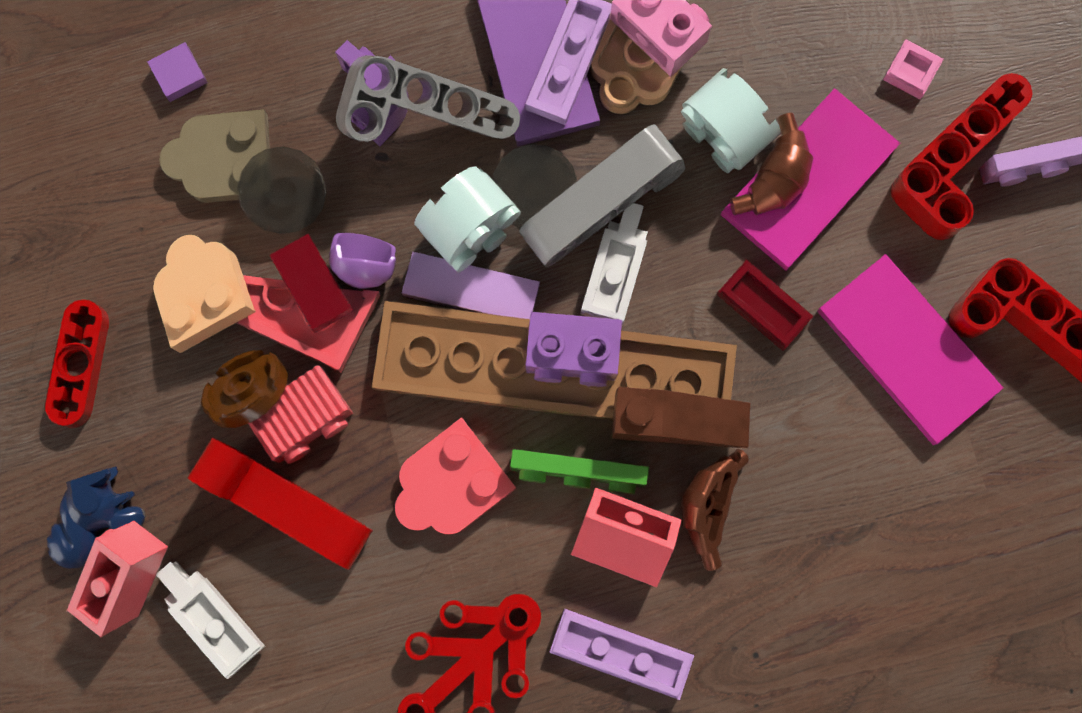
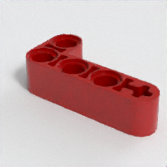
[891,73,1033,240]
[949,258,1082,382]
[187,438,373,570]

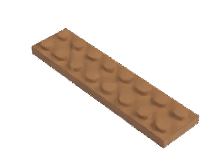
[372,301,737,421]

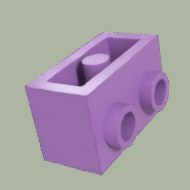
[526,312,622,387]

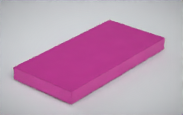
[721,88,900,271]
[817,254,1004,445]

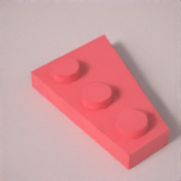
[236,275,381,373]

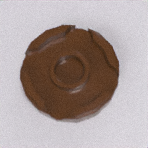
[201,350,288,428]

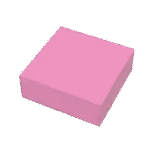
[883,40,943,99]

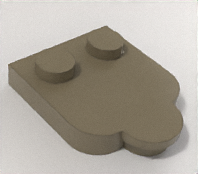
[159,109,273,203]

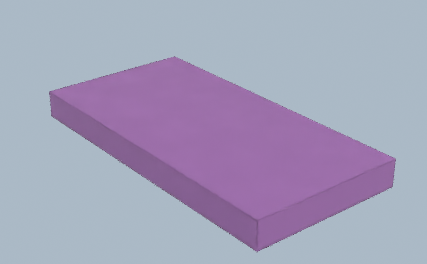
[477,0,600,147]

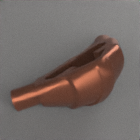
[730,113,814,215]
[681,449,749,571]

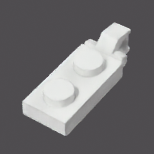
[580,203,647,326]
[156,561,266,679]

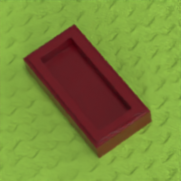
[269,234,353,333]
[716,259,813,351]

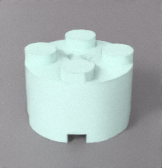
[681,68,781,173]
[414,166,521,273]

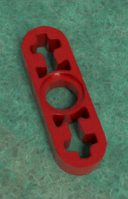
[45,299,109,428]

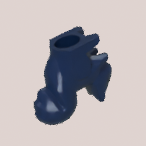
[47,466,146,569]

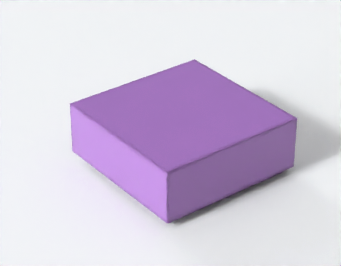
[147,42,208,102]

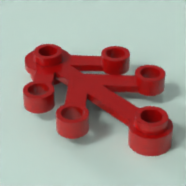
[398,594,541,713]

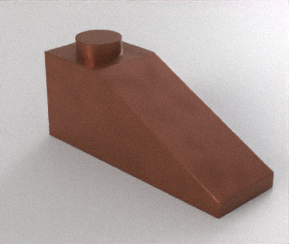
[612,387,750,449]

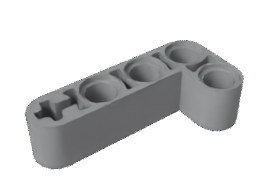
[336,55,520,142]
[519,124,685,267]

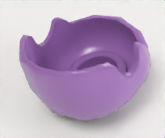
[329,233,396,289]

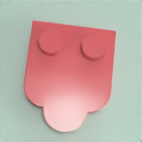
[395,417,517,535]

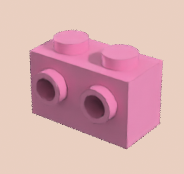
[610,0,712,77]

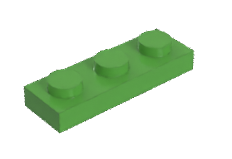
[510,449,649,495]

